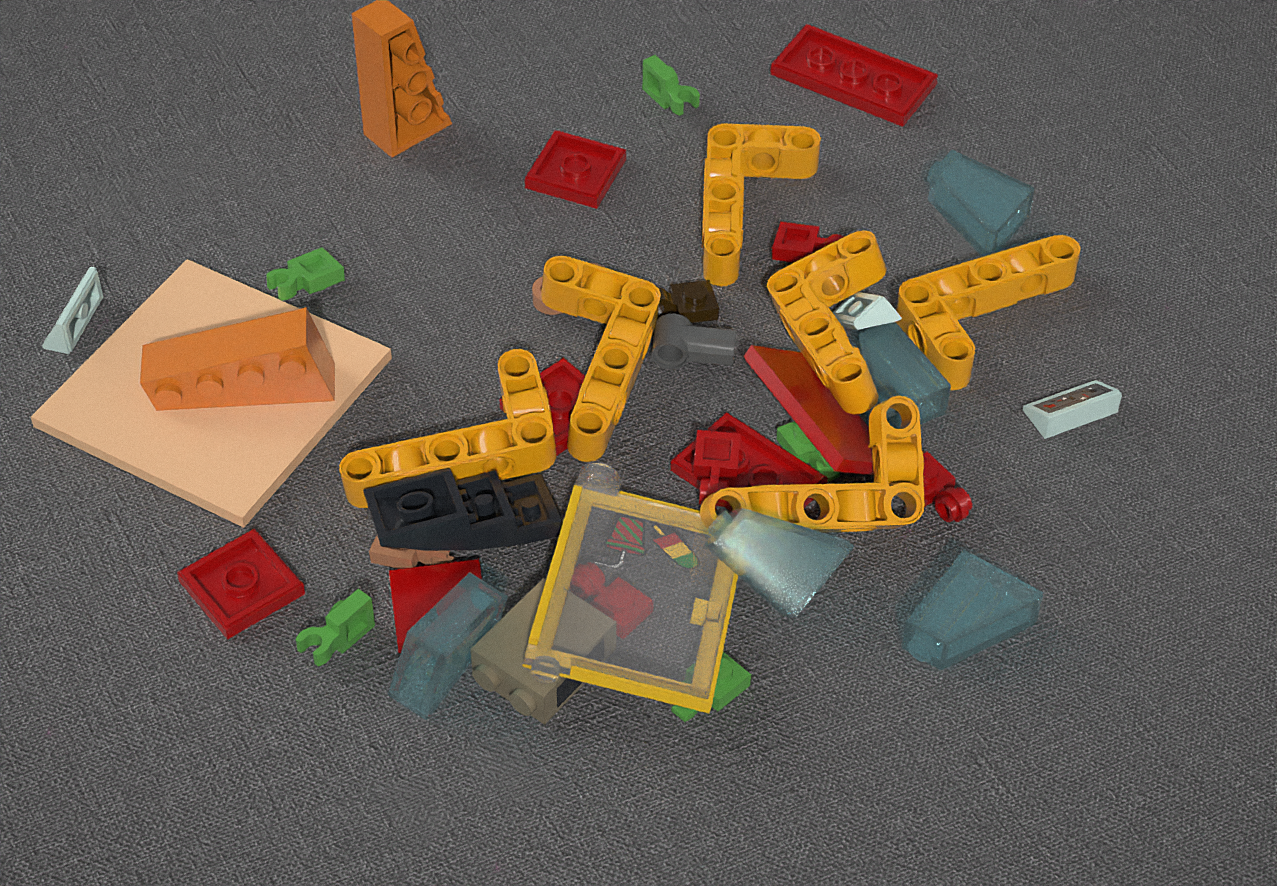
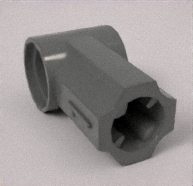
[651,314,736,370]

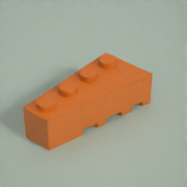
[352,0,452,158]
[140,307,335,411]

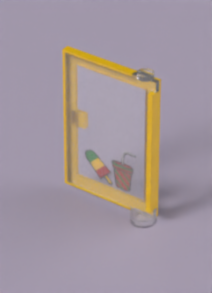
[522,463,747,713]

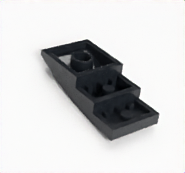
[363,468,562,551]

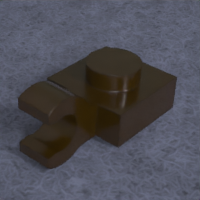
[657,280,720,323]

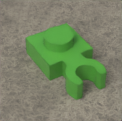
[266,247,345,301]

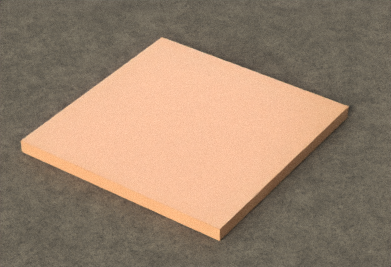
[31,259,392,528]

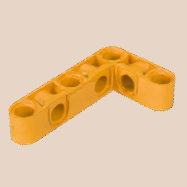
[702,123,821,286]
[767,230,887,414]
[896,235,1081,390]
[541,255,661,462]
[339,349,556,508]
[700,395,925,534]

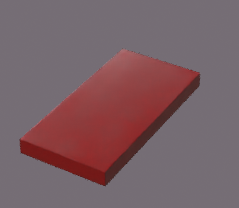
[770,24,938,127]
[744,345,873,475]

